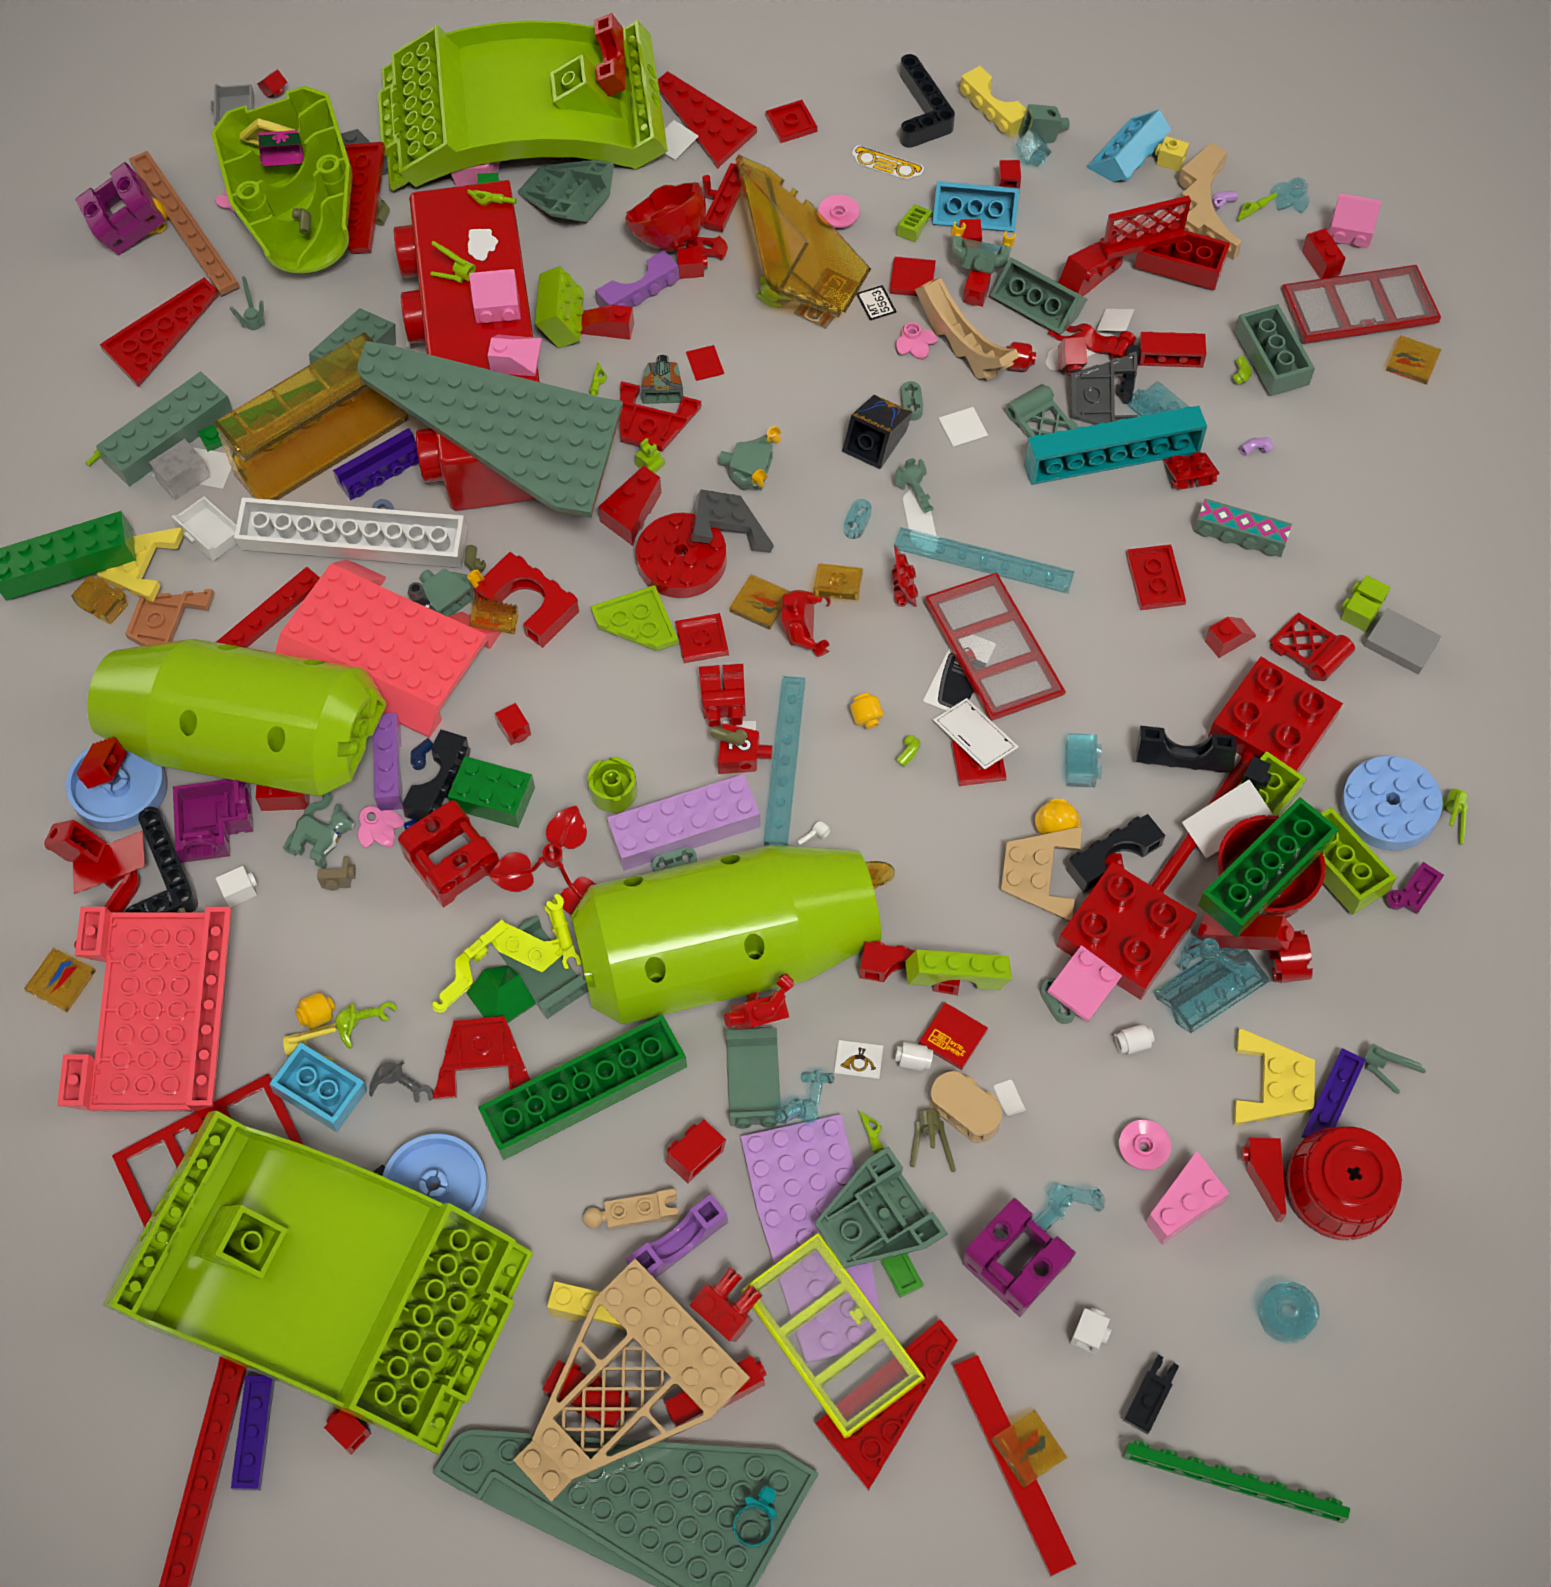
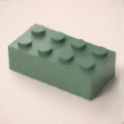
[1234,304,1315,396]
[309,308,396,390]

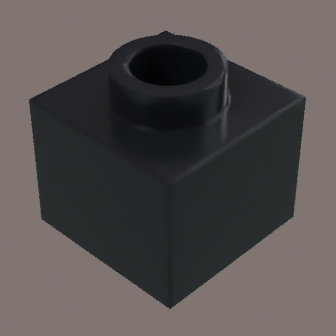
[1240,756,1272,793]

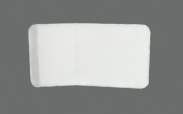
[994,1080,1026,1116]

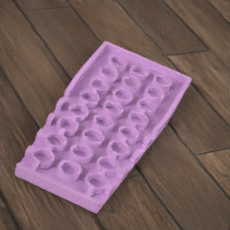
[741,1114,884,1364]

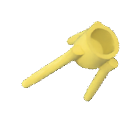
[283,1022,336,1061]

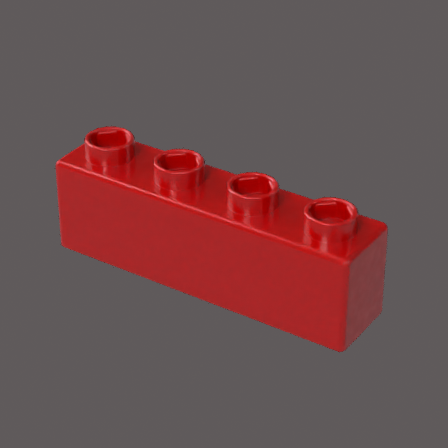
[393,180,540,511]

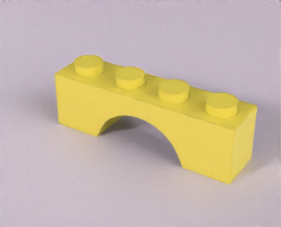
[960,66,1026,138]
[547,1281,627,1333]

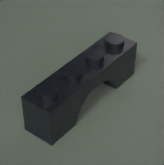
[1136,725,1237,773]
[402,729,471,821]
[1067,814,1165,893]

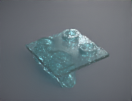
[1128,381,1188,416]

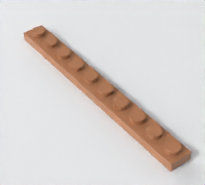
[129,151,239,296]

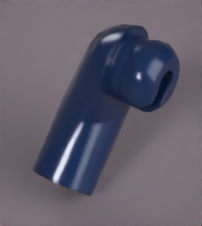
[410,738,433,770]

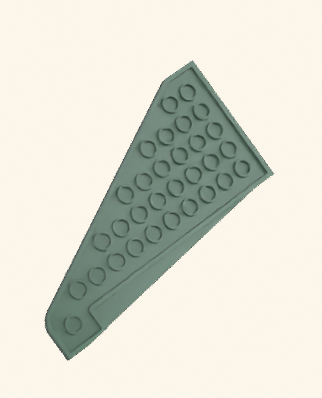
[357,341,623,518]
[433,1430,818,1587]

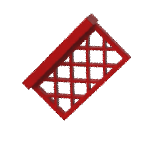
[1100,195,1191,260]

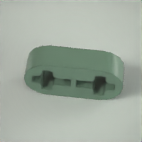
[901,381,923,421]
[652,847,697,871]
[1040,978,1076,1024]

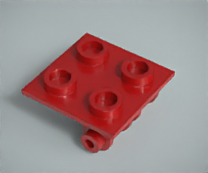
[1163,452,1220,490]
[892,547,918,607]

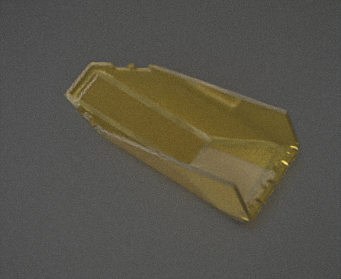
[736,154,871,317]

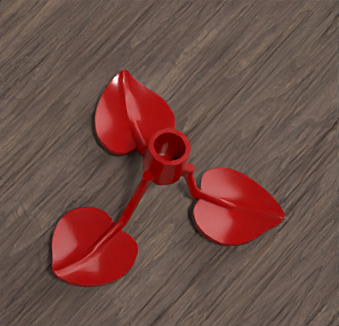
[489,806,596,915]

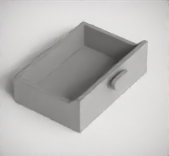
[210,84,254,126]
[1364,608,1441,675]

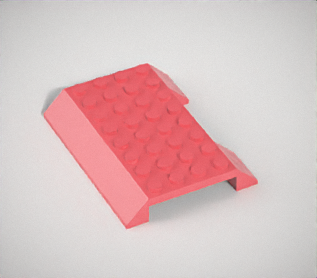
[275,559,502,738]
[57,907,232,1112]

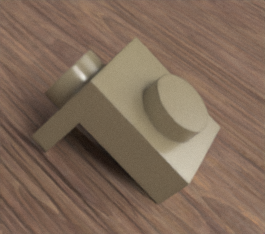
[317,856,356,891]

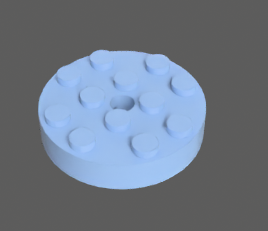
[66,746,167,831]
[1341,756,1443,850]
[383,1134,489,1219]

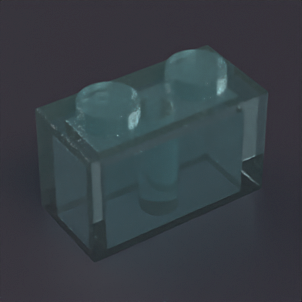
[1066,733,1102,788]

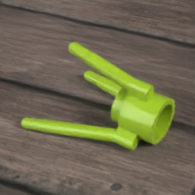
[430,241,476,283]
[1441,789,1468,845]

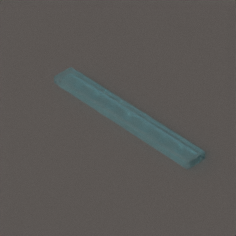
[894,527,1075,594]
[764,676,806,846]

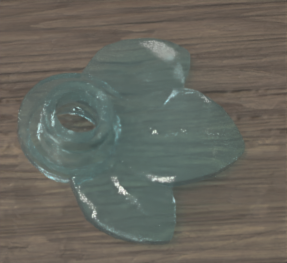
[1270,178,1309,213]

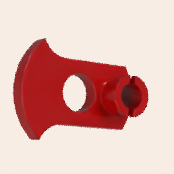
[686,236,728,260]

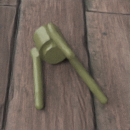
[910,1110,956,1172]

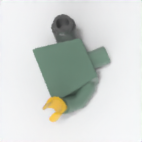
[408,569,484,616]

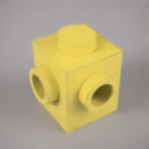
[1155,136,1189,172]

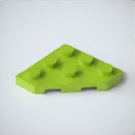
[591,585,679,651]

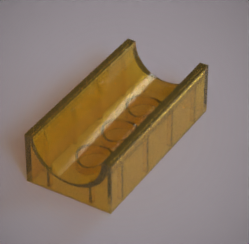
[214,332,409,500]

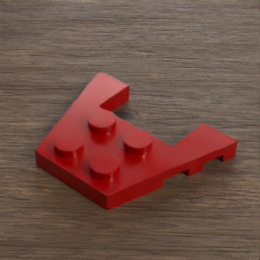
[620,381,702,452]
[433,1016,530,1100]

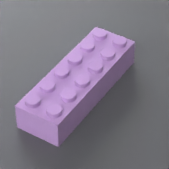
[607,774,761,871]

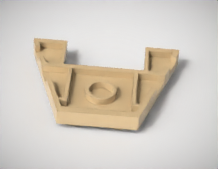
[1001,827,1082,922]

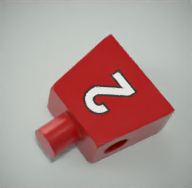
[718,723,773,774]

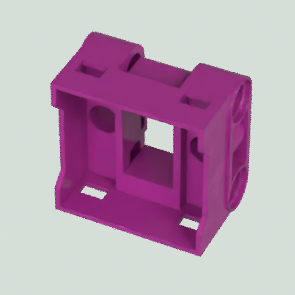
[75,162,166,256]
[962,1198,1076,1317]

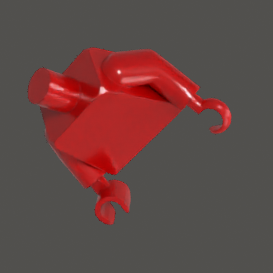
[782,590,831,657]
[724,973,794,1030]

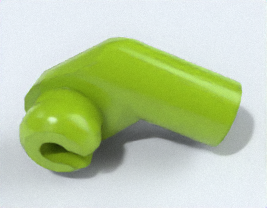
[1233,356,1252,385]
[896,735,921,767]

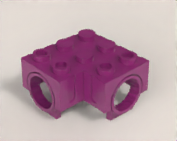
[173,779,253,863]

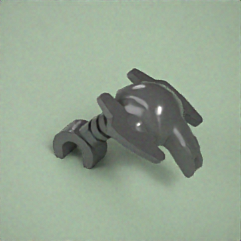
[369,1061,433,1102]

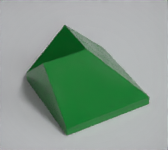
[467,966,536,1023]

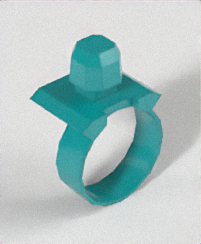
[733,1485,778,1548]

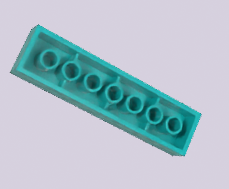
[1024,405,1207,485]

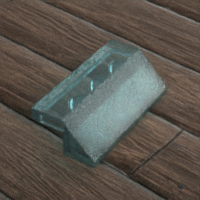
[1154,948,1270,1033]

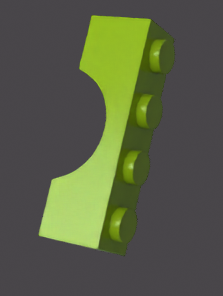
[905,950,1012,990]

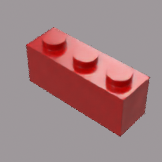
[1138,331,1207,368]
[542,1360,632,1433]

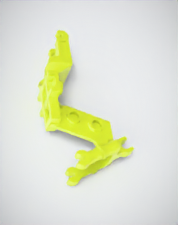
[432,894,581,1013]

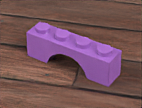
[595,250,679,307]
[373,713,403,811]
[626,1194,728,1279]

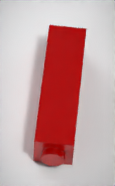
[1197,913,1295,951]
[664,1355,767,1428]

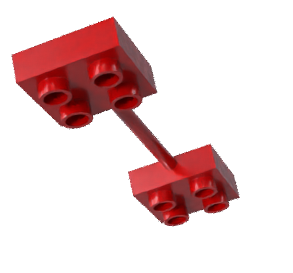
[1057,656,1343,1000]

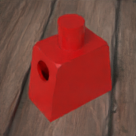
[44,820,107,864]

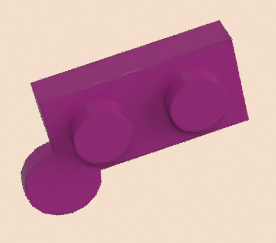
[1386,862,1444,914]

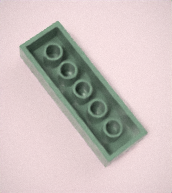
[96,371,233,487]

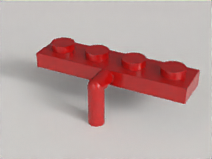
[702,163,750,232]

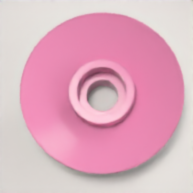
[818,195,860,228]
[1119,1120,1171,1171]

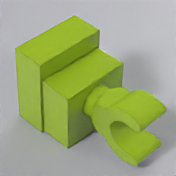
[635,438,665,473]

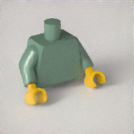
[951,221,1016,273]
[719,426,782,491]

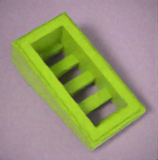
[897,204,933,242]

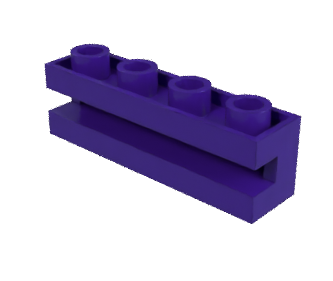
[333,428,419,501]

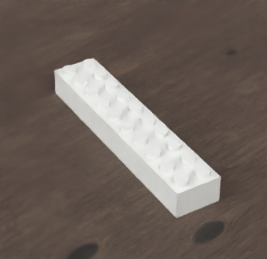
[234,497,468,568]

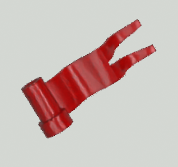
[1048,318,1136,359]

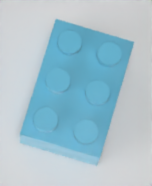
[270,1042,367,1133]

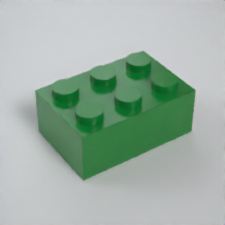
[448,756,535,828]

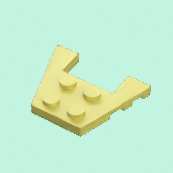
[97,528,184,602]
[1234,1028,1315,1126]

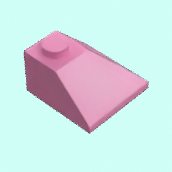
[488,335,542,376]

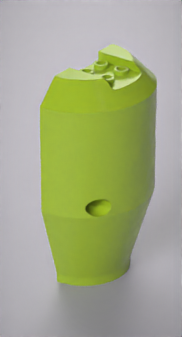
[211,86,352,273]

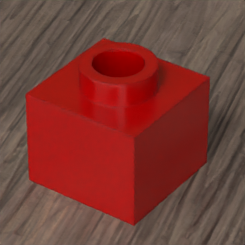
[257,69,288,97]

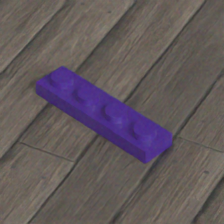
[1301,1048,1366,1138]
[231,1375,275,1491]

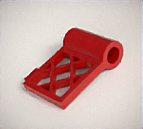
[1270,612,1355,681]

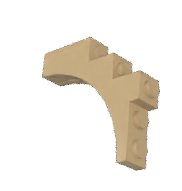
[1178,142,1242,260]
[915,278,1020,380]

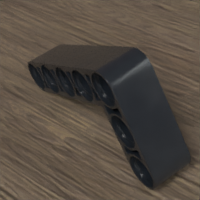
[900,54,955,148]
[124,806,198,913]

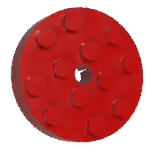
[636,513,727,598]

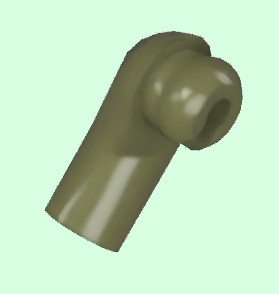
[375,197,390,226]
[292,208,311,234]
[464,545,486,573]
[710,726,747,746]

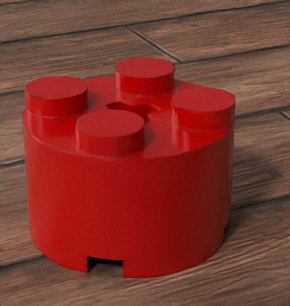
[1268,930,1313,983]

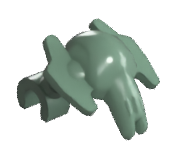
[895,458,933,513]

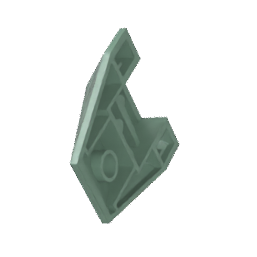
[517,160,614,222]
[815,1146,948,1269]

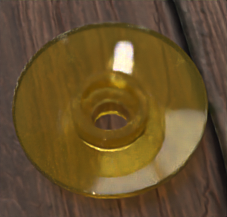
[866,861,895,889]

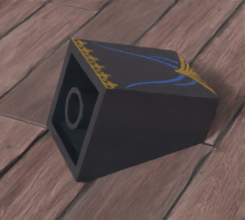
[842,394,912,469]

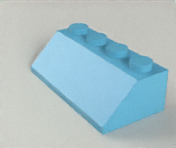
[1087,109,1171,182]
[933,181,1020,232]

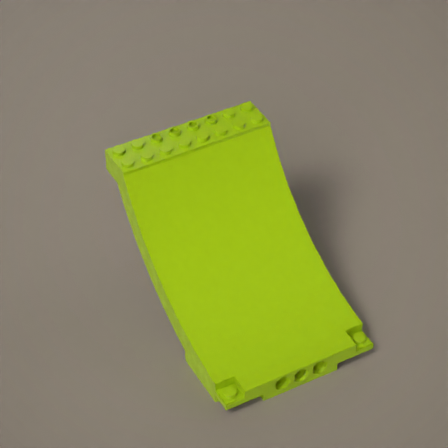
[377,20,668,191]
[102,1111,533,1455]

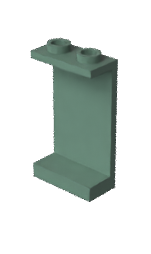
[498,916,588,1019]
[726,1028,782,1129]

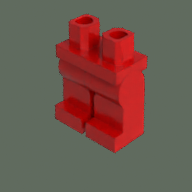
[699,663,746,727]

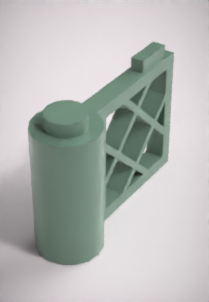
[1005,384,1079,437]

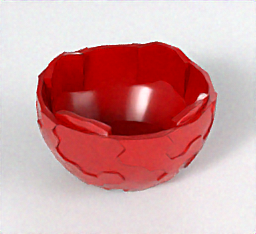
[625,182,706,251]

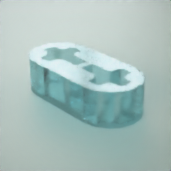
[843,499,872,539]

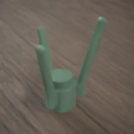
[229,276,265,330]
[1364,1043,1426,1094]

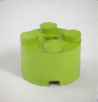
[588,757,638,814]

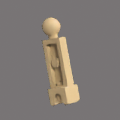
[583,1189,680,1230]

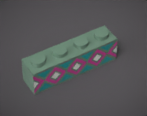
[1194,498,1292,557]

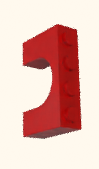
[473,552,579,648]

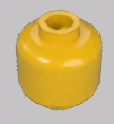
[850,692,884,729]
[295,992,335,1029]

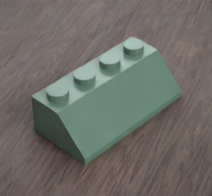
[990,257,1087,335]

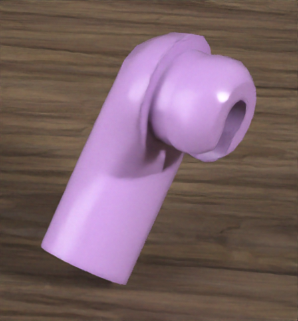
[1211,191,1237,210]
[1239,437,1274,456]

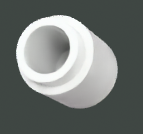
[1114,1024,1155,1055]
[895,1042,933,1071]

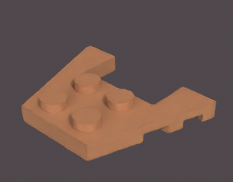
[125,589,214,646]

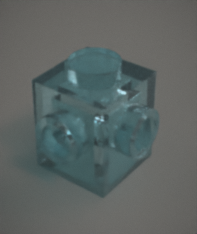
[1016,130,1052,167]

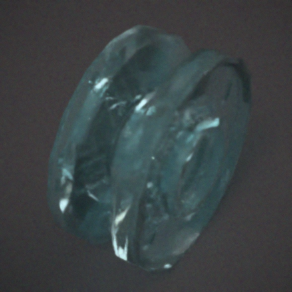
[1258,1282,1320,1343]

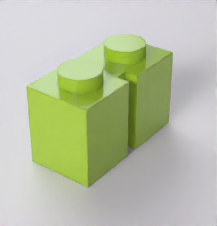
[1341,575,1391,632]

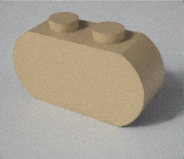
[930,1071,1002,1143]

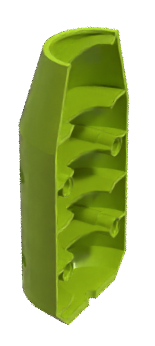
[87,639,387,796]
[571,845,882,1024]

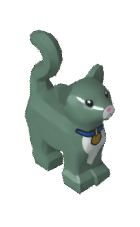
[283,792,355,869]

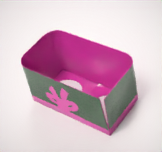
[258,130,304,166]

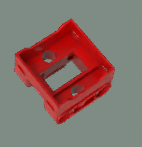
[398,800,499,908]

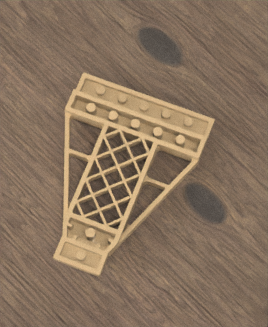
[513,1259,750,1502]

